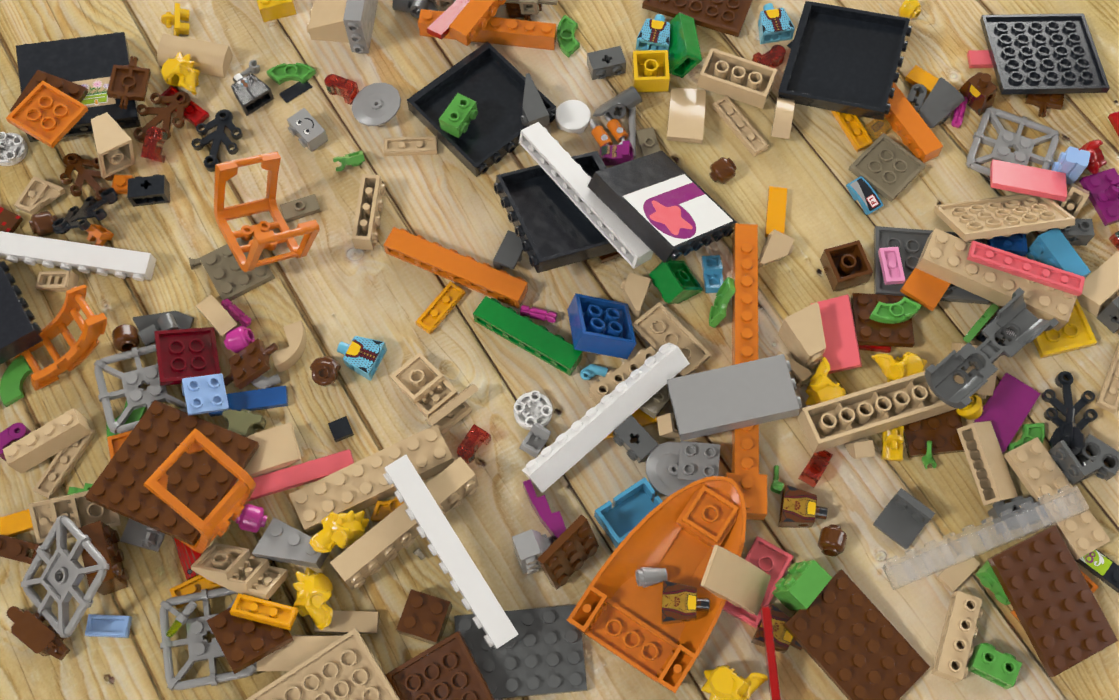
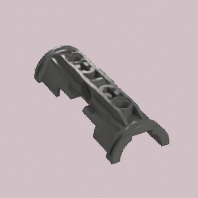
[925,287,1059,409]

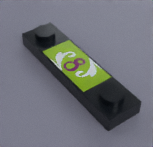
[1071,549,1119,593]

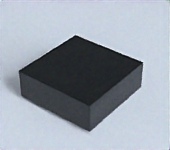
[328,416,354,442]

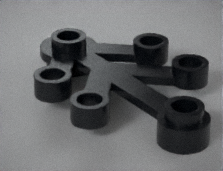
[191,109,243,172]
[52,188,118,234]
[1041,371,1098,431]

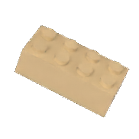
[697,48,777,109]

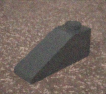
[521,73,549,127]

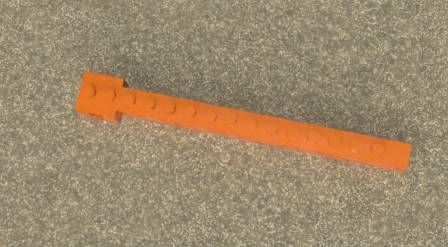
[725,223,767,520]

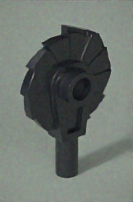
[1049,408,1086,456]

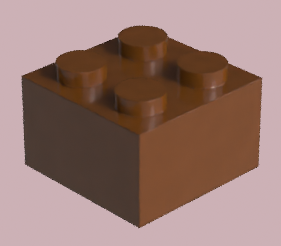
[820,240,873,292]
[396,589,453,645]

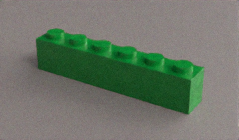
[473,296,583,376]

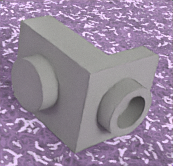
[519,422,551,458]

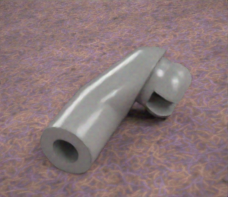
[251,374,281,389]

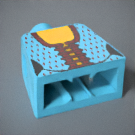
[758,3,795,44]
[636,14,670,51]
[337,336,387,381]

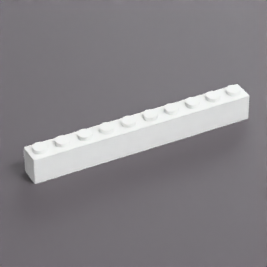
[519,122,653,269]
[0,231,156,281]
[522,342,690,493]
[383,455,518,649]

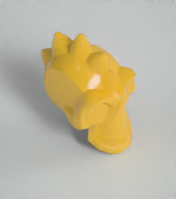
[160,52,200,95]
[871,352,927,382]
[805,357,846,405]
[309,510,369,553]
[293,567,333,630]
[701,665,768,700]

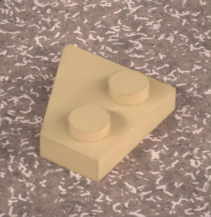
[14,176,66,215]

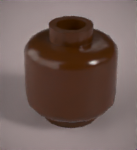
[709,157,737,184]
[29,211,57,237]
[112,324,140,352]
[818,524,847,557]

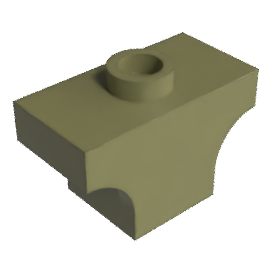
[222,409,266,437]

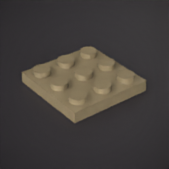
[848,133,926,202]
[199,237,275,301]

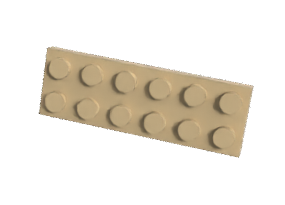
[1004,437,1111,560]

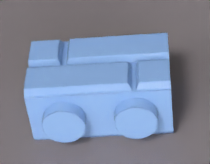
[1051,146,1090,185]

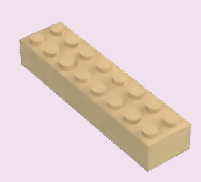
[916,228,1077,331]
[797,371,957,453]
[289,424,454,536]
[330,457,478,590]

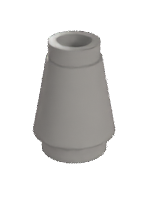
[635,567,667,588]

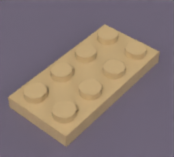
[632,302,711,377]

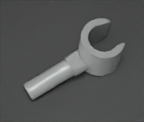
[240,60,260,76]

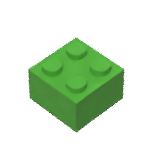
[772,560,832,611]

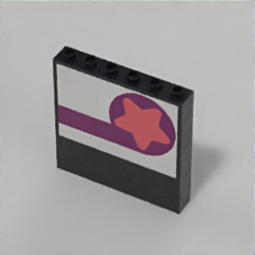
[587,151,737,263]

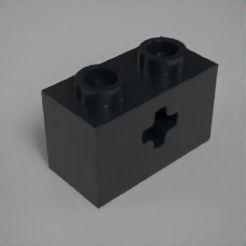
[127,174,170,207]

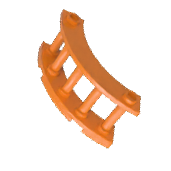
[15,284,107,391]

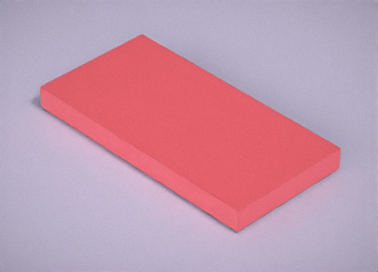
[990,159,1067,202]
[811,294,862,374]
[722,536,794,629]

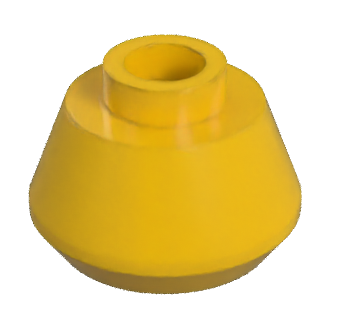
[899,0,921,19]
[956,395,983,420]

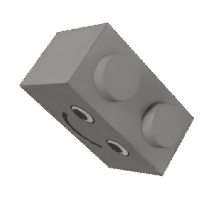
[287,108,328,152]

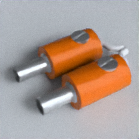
[589,113,628,148]

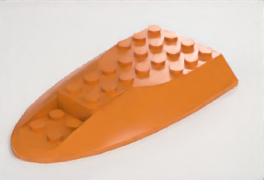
[567,476,747,693]

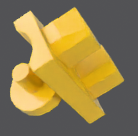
[161,3,190,36]
[881,426,904,462]

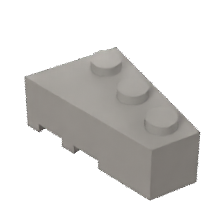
[252,518,330,569]
[512,529,554,575]

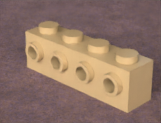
[352,174,386,250]
[589,346,657,405]
[2,408,92,474]
[931,591,983,683]

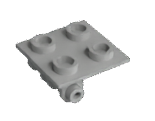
[677,441,720,481]
[120,519,165,552]

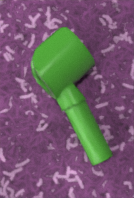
[921,441,937,469]
[770,465,784,494]

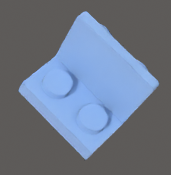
[182,373,229,415]

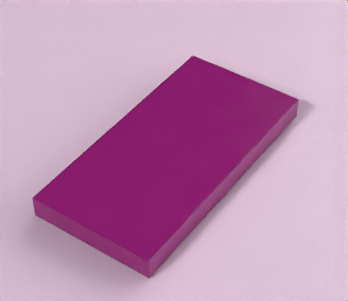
[973,372,1041,454]

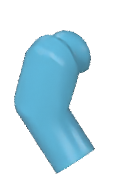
[580,364,608,380]

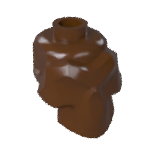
[310,356,341,387]

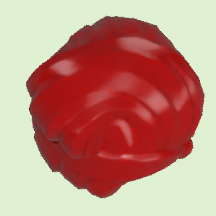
[1079,139,1107,174]

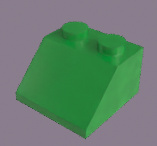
[649,260,703,304]

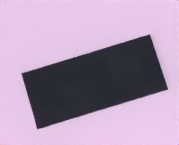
[279,81,312,103]

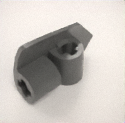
[392,0,438,18]
[919,77,965,128]
[593,86,642,119]
[133,311,194,346]

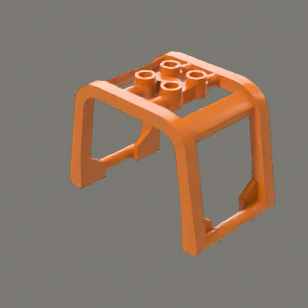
[214,151,320,272]
[143,429,256,553]

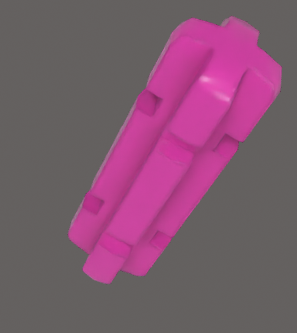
[951,97,968,128]
[221,298,252,327]
[520,305,557,323]

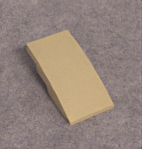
[666,87,706,144]
[390,352,472,435]
[235,423,301,483]
[28,490,121,544]
[191,542,289,600]
[701,545,771,616]

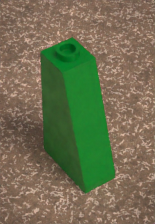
[668,13,702,78]

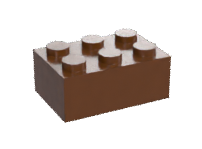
[79,520,129,595]

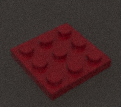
[154,327,221,386]

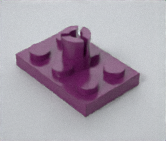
[1079,168,1119,226]

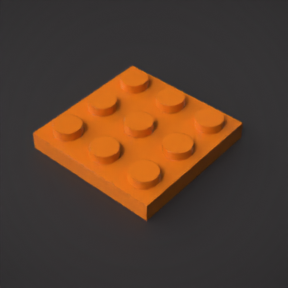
[6,80,88,148]

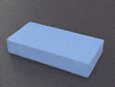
[85,614,132,638]

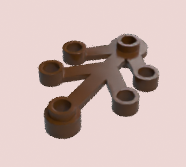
[133,91,191,143]
[60,153,115,205]

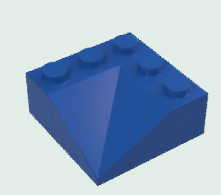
[567,293,636,359]

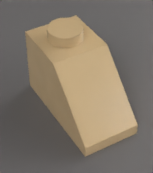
[1059,183,1090,217]
[758,229,794,268]
[621,272,651,319]

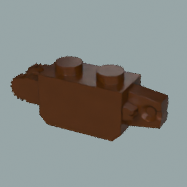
[6,606,70,660]

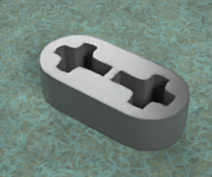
[907,84,927,112]

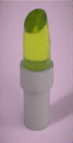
[166,600,198,637]

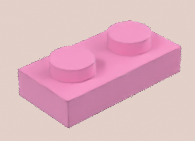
[878,247,905,285]

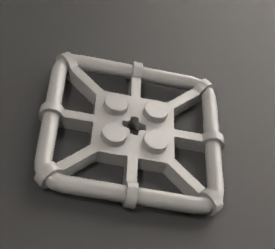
[966,107,1060,176]
[94,344,188,434]
[21,515,110,638]
[159,587,258,691]

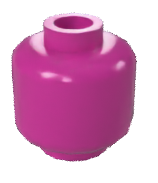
[224,326,255,353]
[236,504,267,533]

